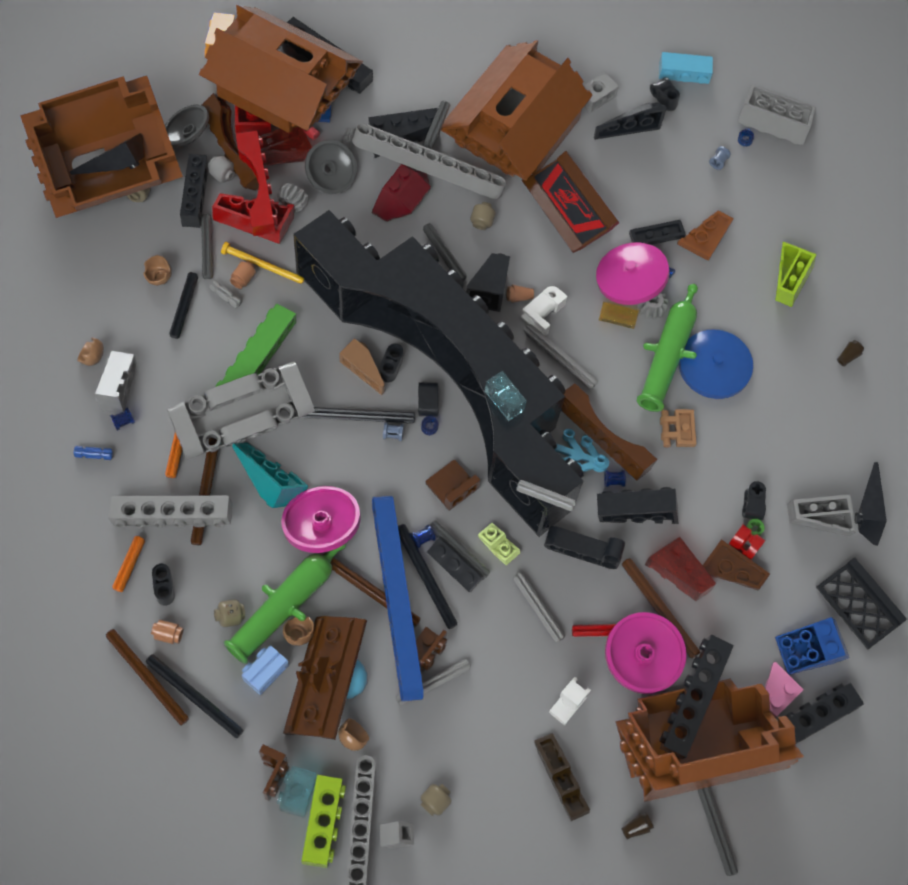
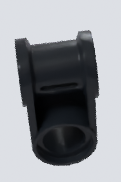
[650,77,680,111]
[742,481,766,520]

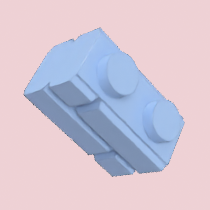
[241,645,289,695]

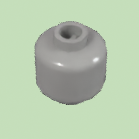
[208,156,235,183]

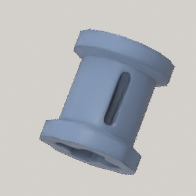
[709,146,731,170]
[383,422,404,441]

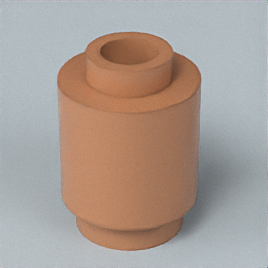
[230,261,256,289]
[151,620,183,644]

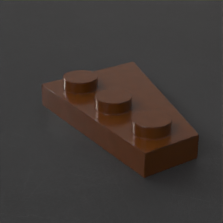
[698,539,770,591]

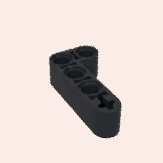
[544,526,626,569]

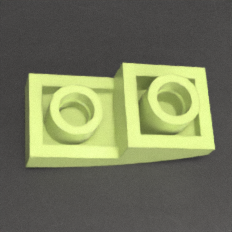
[478,523,520,565]

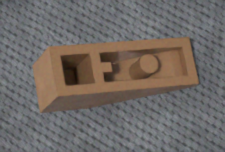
[339,338,385,395]

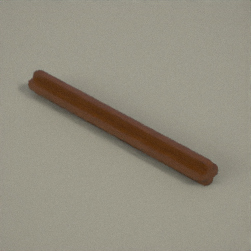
[191,438,218,546]
[324,552,420,628]
[622,558,700,658]
[106,629,189,726]

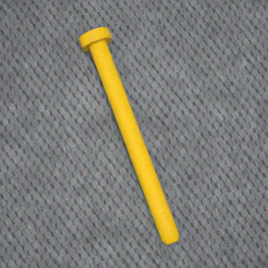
[221,242,304,284]

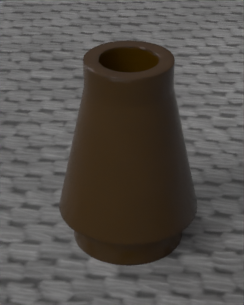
[837,340,864,367]
[621,813,654,840]

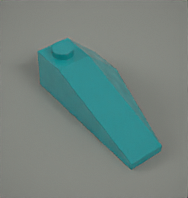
[232,442,308,508]

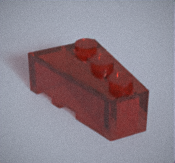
[258,126,312,165]
[645,537,716,601]

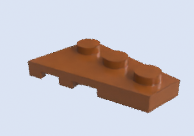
[677,210,734,261]

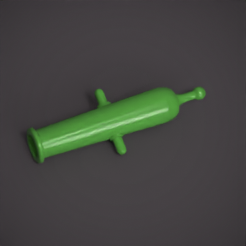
[636,284,698,412]
[224,544,346,664]

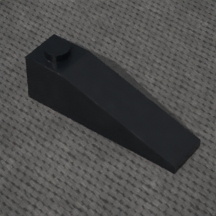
[594,102,667,140]
[69,133,144,175]
[855,462,887,546]

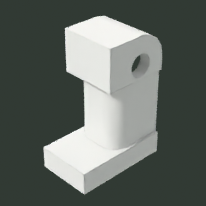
[521,286,568,336]
[549,677,591,726]

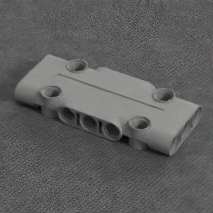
[167,361,315,460]

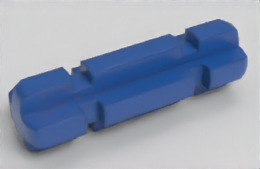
[74,446,113,460]

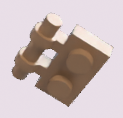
[660,409,696,447]

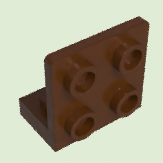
[425,460,480,511]
[416,627,448,674]
[259,744,289,801]

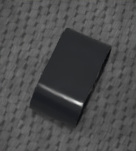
[380,343,404,383]
[418,382,438,417]
[152,563,175,606]

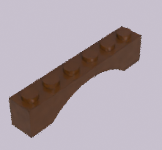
[201,93,270,191]
[561,383,658,481]

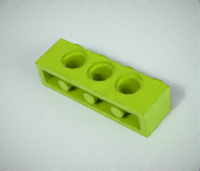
[301,775,346,868]

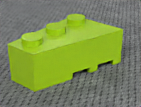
[775,241,817,307]

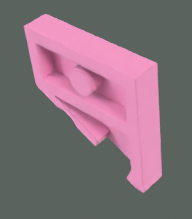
[765,662,804,718]

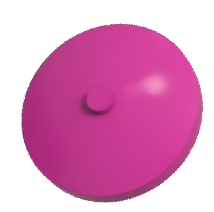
[596,242,669,305]
[281,486,361,553]
[605,612,686,694]

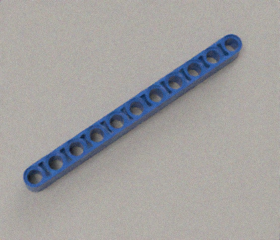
[372,496,424,702]

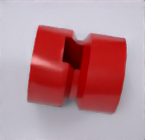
[729,524,766,560]

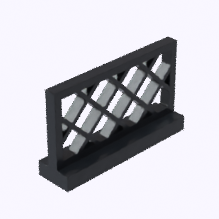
[816,557,907,649]

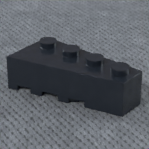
[368,108,440,158]
[597,487,679,524]

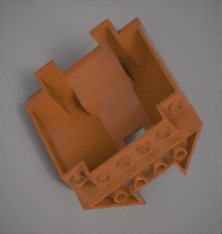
[198,5,363,133]
[441,40,593,181]
[20,75,183,218]
[615,678,804,802]

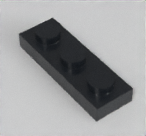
[629,219,686,245]
[427,537,484,592]

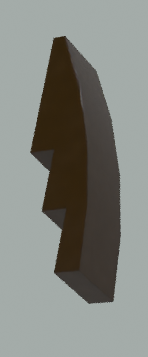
[534,733,590,821]

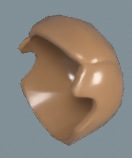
[143,255,172,286]
[77,337,104,366]
[283,616,314,646]
[338,718,369,751]

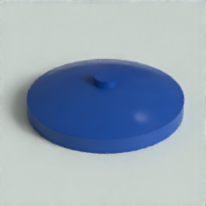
[679,329,753,399]

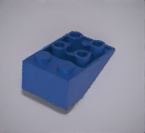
[775,617,850,675]

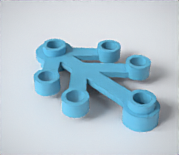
[555,429,609,472]

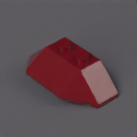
[372,164,431,222]

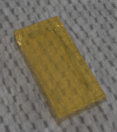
[599,302,639,329]

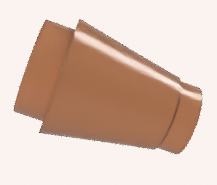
[506,285,534,303]

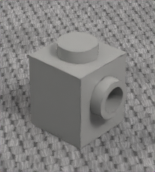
[380,821,414,848]

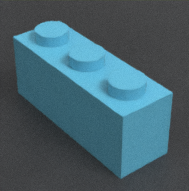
[659,52,713,84]

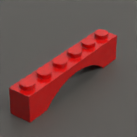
[236,131,278,236]

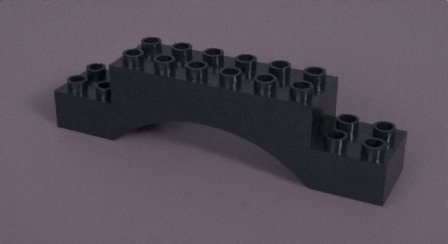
[293,210,584,537]

